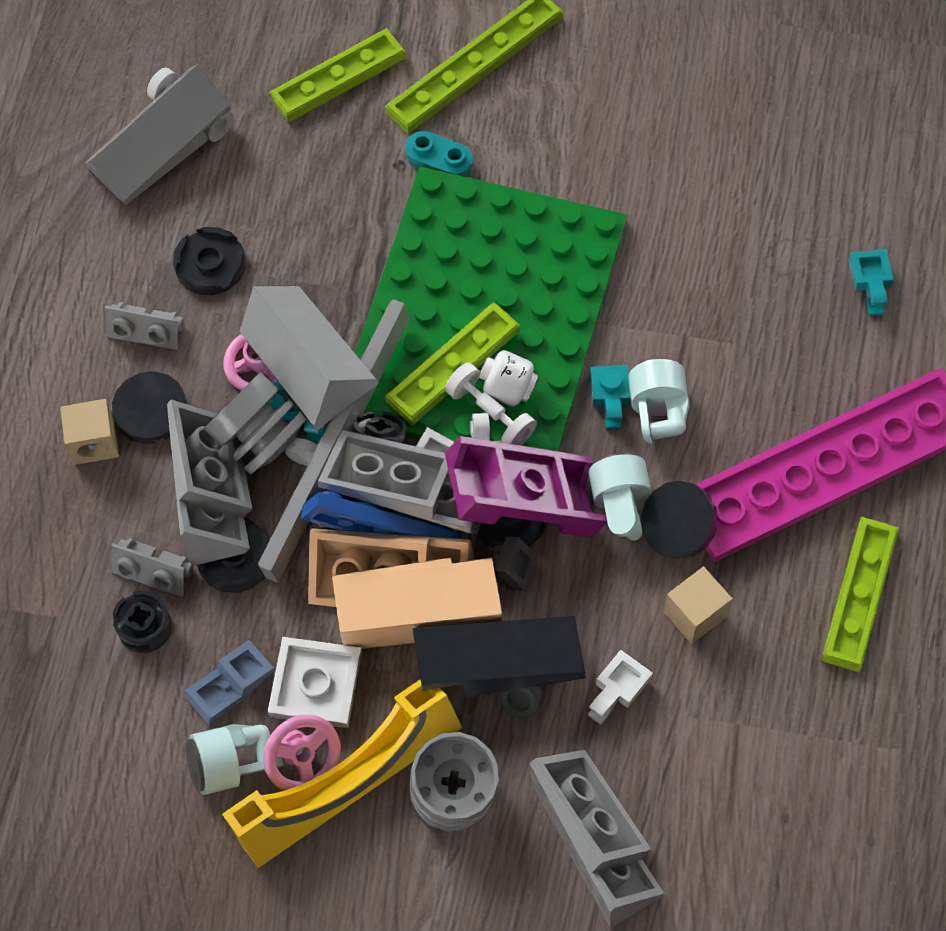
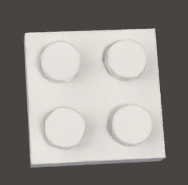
[268,637,362,728]

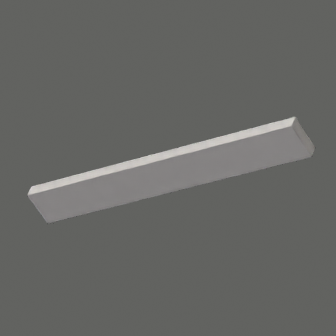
[258,299,410,583]

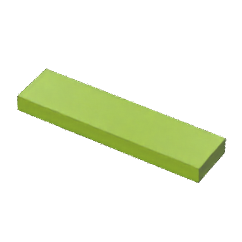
[269,28,406,123]
[385,302,520,426]
[821,517,899,672]

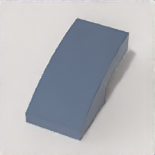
[184,640,274,725]

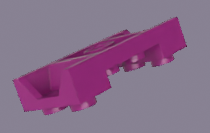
[445,436,608,538]

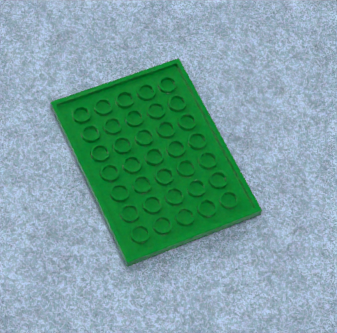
[355,166,627,452]

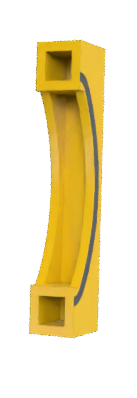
[222,679,462,868]

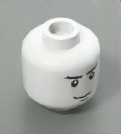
[479,350,538,406]

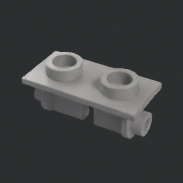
[104,302,184,350]
[111,538,194,597]

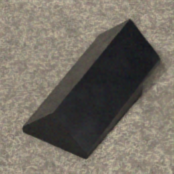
[413,616,586,698]

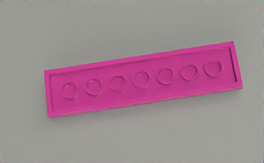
[696,367,946,563]

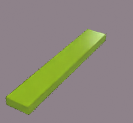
[385,0,563,134]

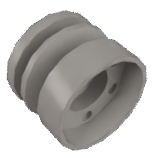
[204,372,307,475]
[409,732,499,832]

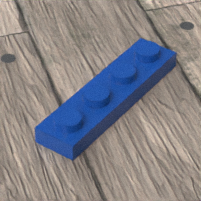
[301,491,462,539]

